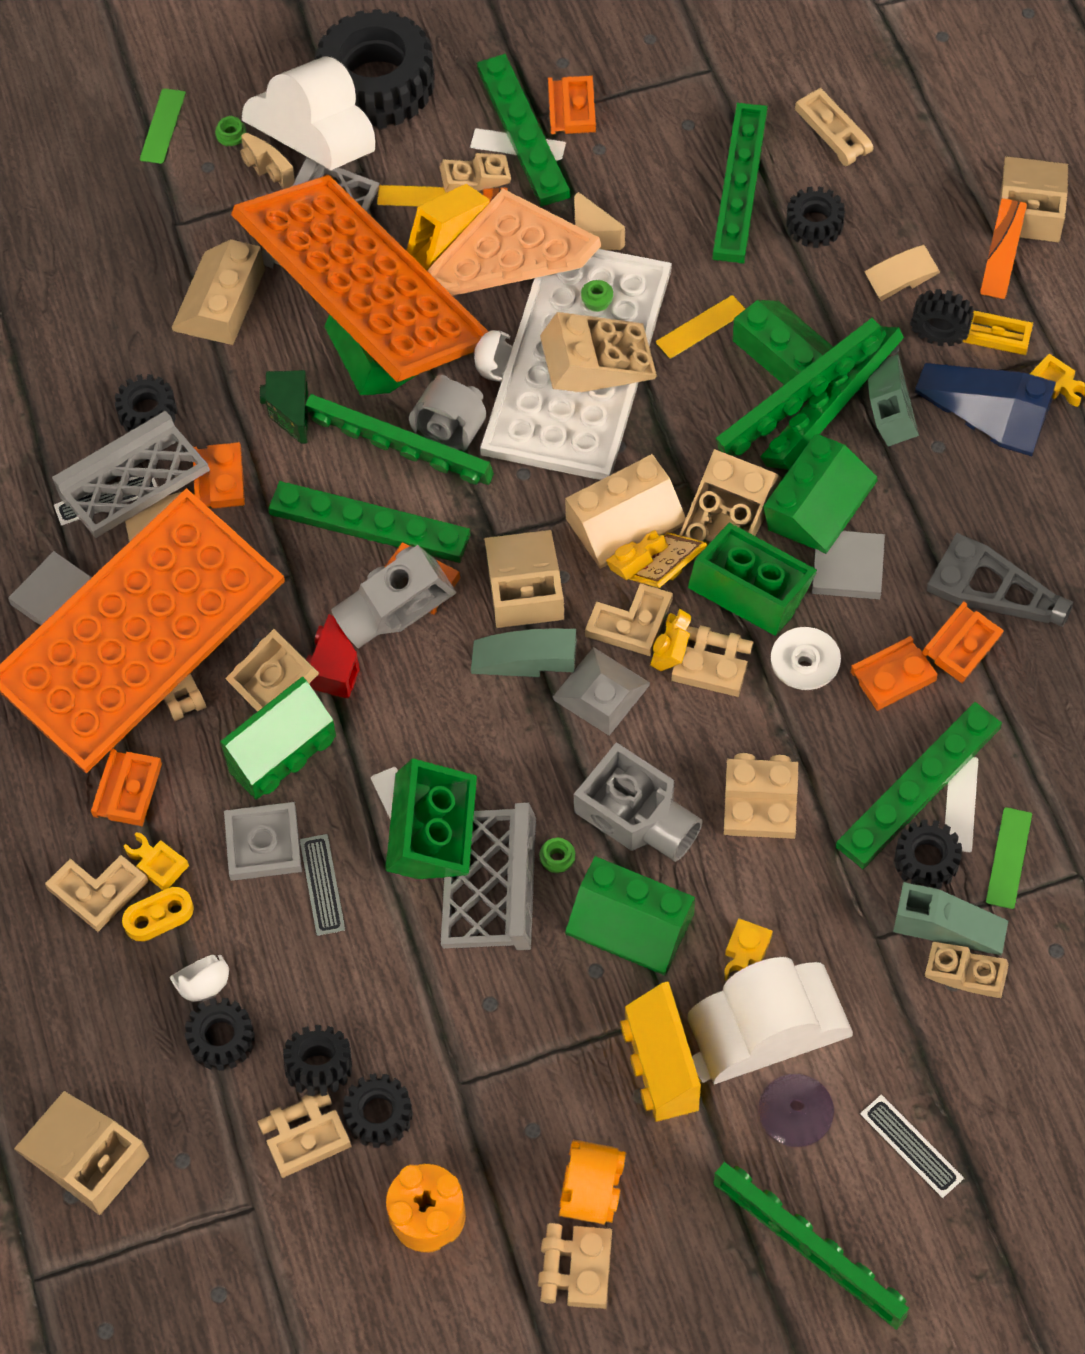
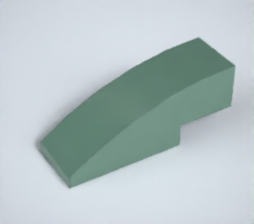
[471,628,577,677]

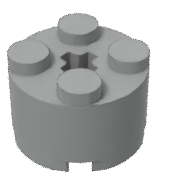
[409,375,486,451]

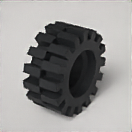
[786,186,845,248]
[910,289,974,346]
[114,374,177,432]
[894,819,962,889]
[185,997,255,1071]
[283,1025,352,1096]
[343,1073,413,1148]

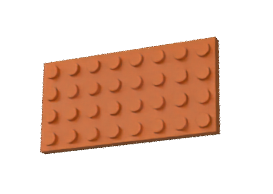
[231,175,489,382]
[0,488,285,773]

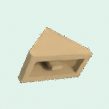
[574,192,625,250]

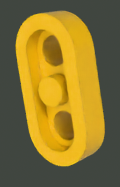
[122,887,194,941]

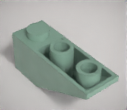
[868,354,919,446]
[893,882,1008,956]

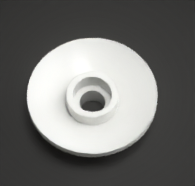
[771,627,841,690]

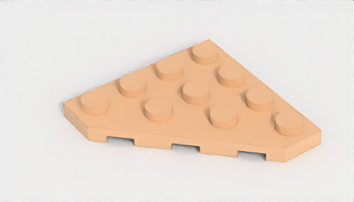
[427,189,602,296]

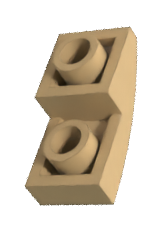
[240,133,295,189]
[440,153,511,192]
[864,245,940,302]
[925,942,1009,998]

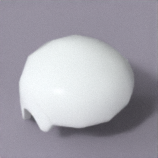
[474,330,513,382]
[170,954,229,1001]

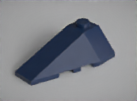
[915,363,1056,456]

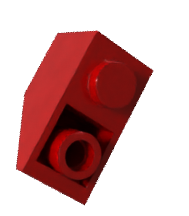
[306,614,360,699]

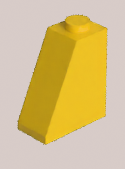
[406,184,490,270]

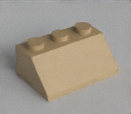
[172,239,265,345]
[565,454,686,569]

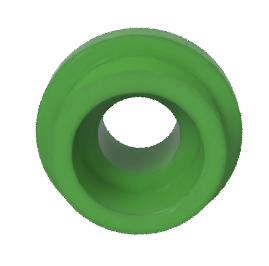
[215,116,247,146]
[581,280,613,311]
[539,837,575,873]

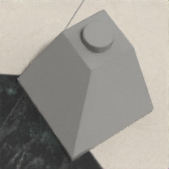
[553,647,650,736]

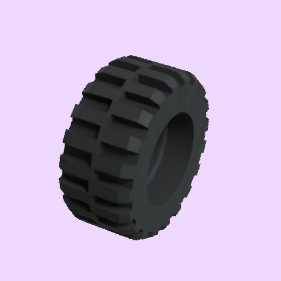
[315,9,435,129]

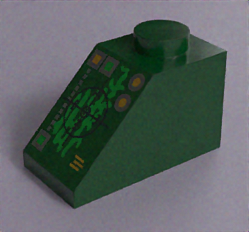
[260,370,309,444]

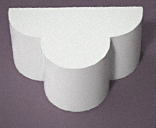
[242,57,375,170]
[687,957,853,1084]

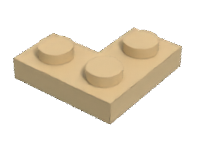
[585,583,673,656]
[45,855,149,932]

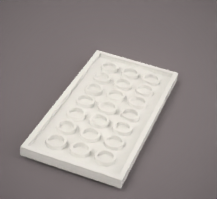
[480,249,672,480]

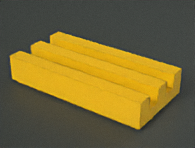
[963,311,1033,355]

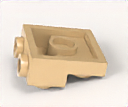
[225,629,319,712]
[724,753,798,839]

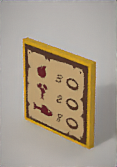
[629,532,708,588]

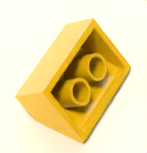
[620,981,701,1122]

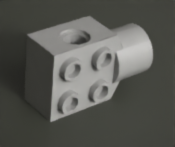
[331,545,457,648]
[574,742,703,862]

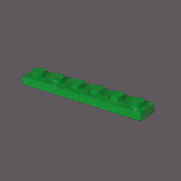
[477,54,570,207]
[713,103,768,263]
[716,318,883,456]
[760,326,904,470]
[305,394,494,485]
[268,481,471,563]
[836,702,1002,869]
[714,1162,909,1330]

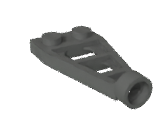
[927,533,1074,627]

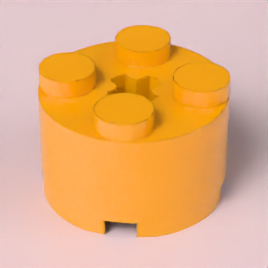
[559,1139,626,1224]
[386,1164,466,1252]

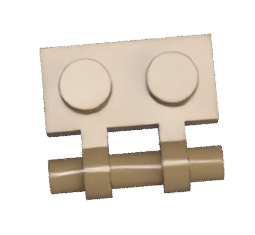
[671,625,753,697]
[257,1092,352,1178]
[538,1223,612,1309]

